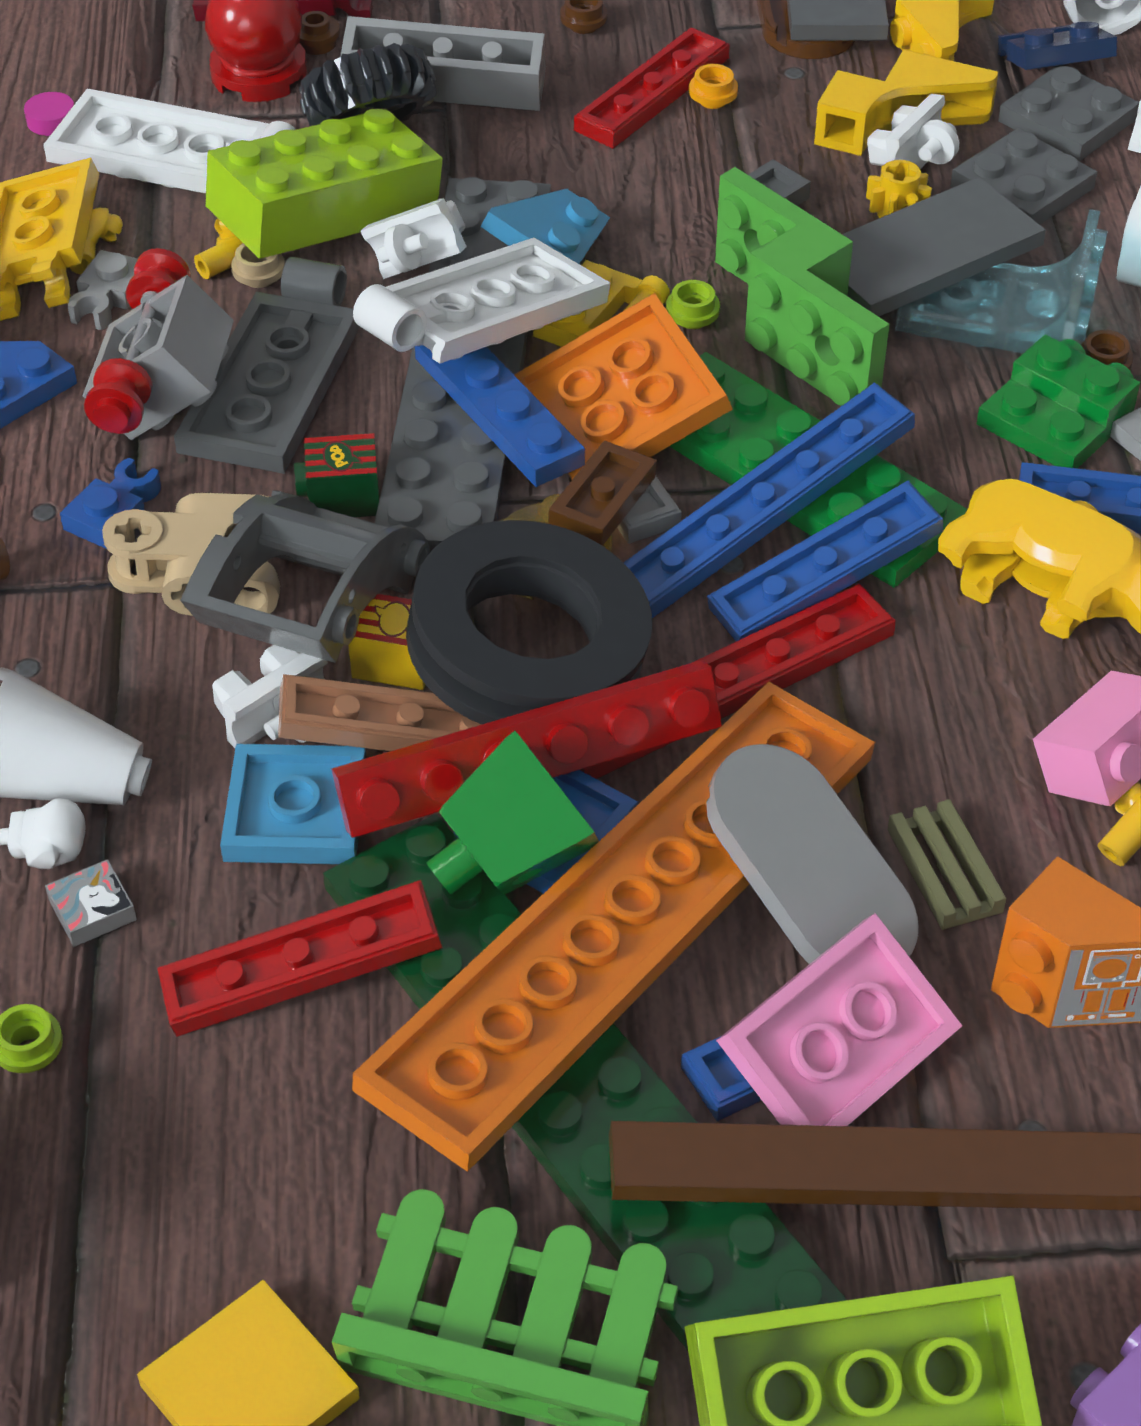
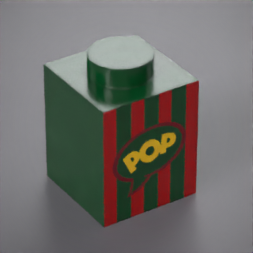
[294,433,379,517]

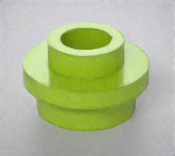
[666,280,720,329]
[0,1004,63,1073]

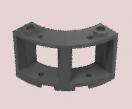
[180,490,430,663]

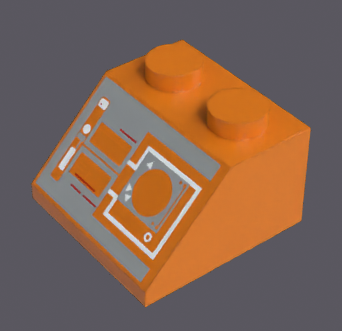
[991,856,1141,1028]

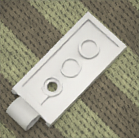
[44,88,296,193]
[353,238,610,364]

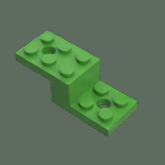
[715,167,889,406]

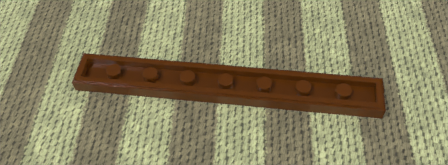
[609,1121,1141,1211]

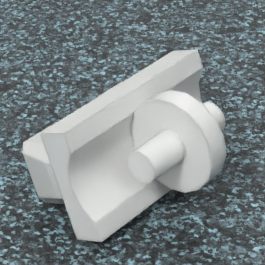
[867,94,960,169]
[360,198,467,279]
[212,645,328,748]

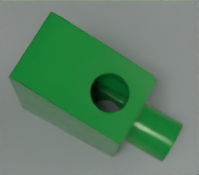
[426,731,599,895]

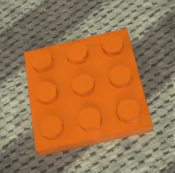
[514,293,733,480]

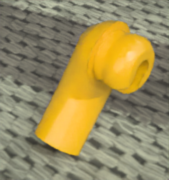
[70,207,123,275]
[194,218,243,279]
[1097,782,1141,866]

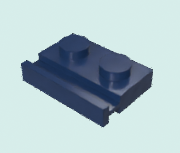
[998,22,1117,70]

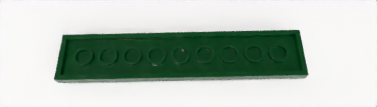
[323,813,847,1351]

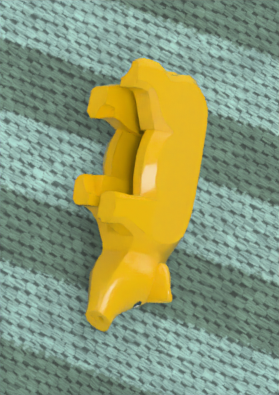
[938,479,1141,639]

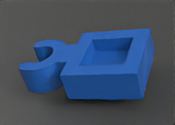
[60,458,161,549]

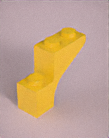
[890,0,994,61]
[814,50,999,156]

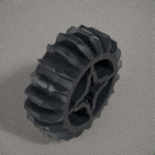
[299,43,437,126]

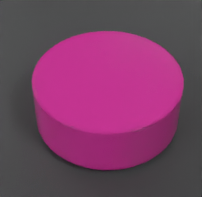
[24,92,74,136]

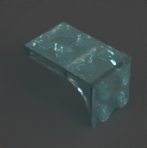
[895,209,1108,353]

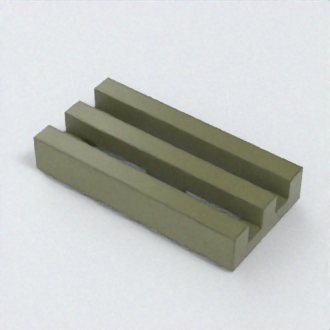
[887,799,1006,930]

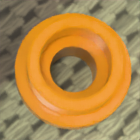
[689,64,738,109]

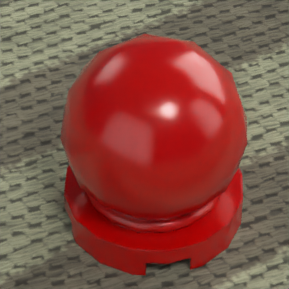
[205,0,307,102]

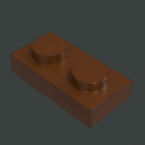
[548,440,657,546]

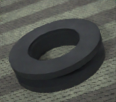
[406,520,652,724]

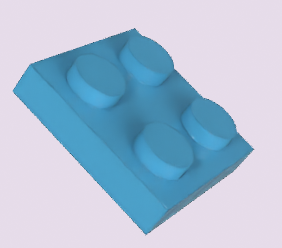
[220,744,366,864]

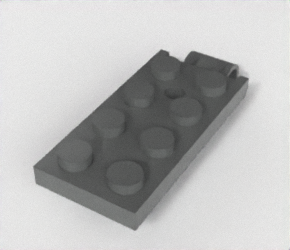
[174,257,360,474]

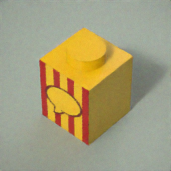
[349,594,426,690]

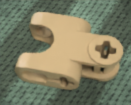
[102,493,280,616]

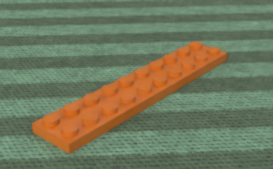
[352,682,875,1172]

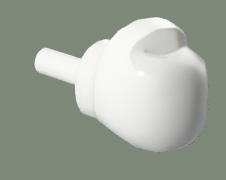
[0,798,85,869]

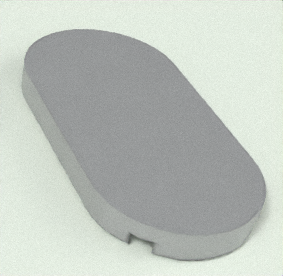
[706,744,918,964]

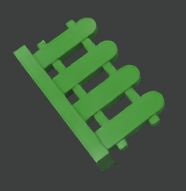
[332,1189,678,1426]

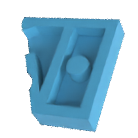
[480,189,610,264]

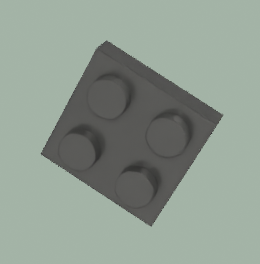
[998,65,1140,161]
[950,128,1098,225]

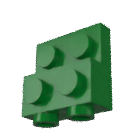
[976,334,1140,468]

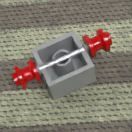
[82,248,234,440]

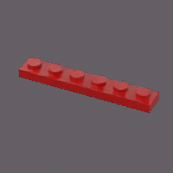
[331,660,722,838]

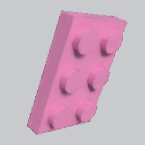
[716,913,962,1126]

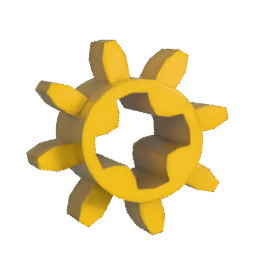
[866,160,932,218]

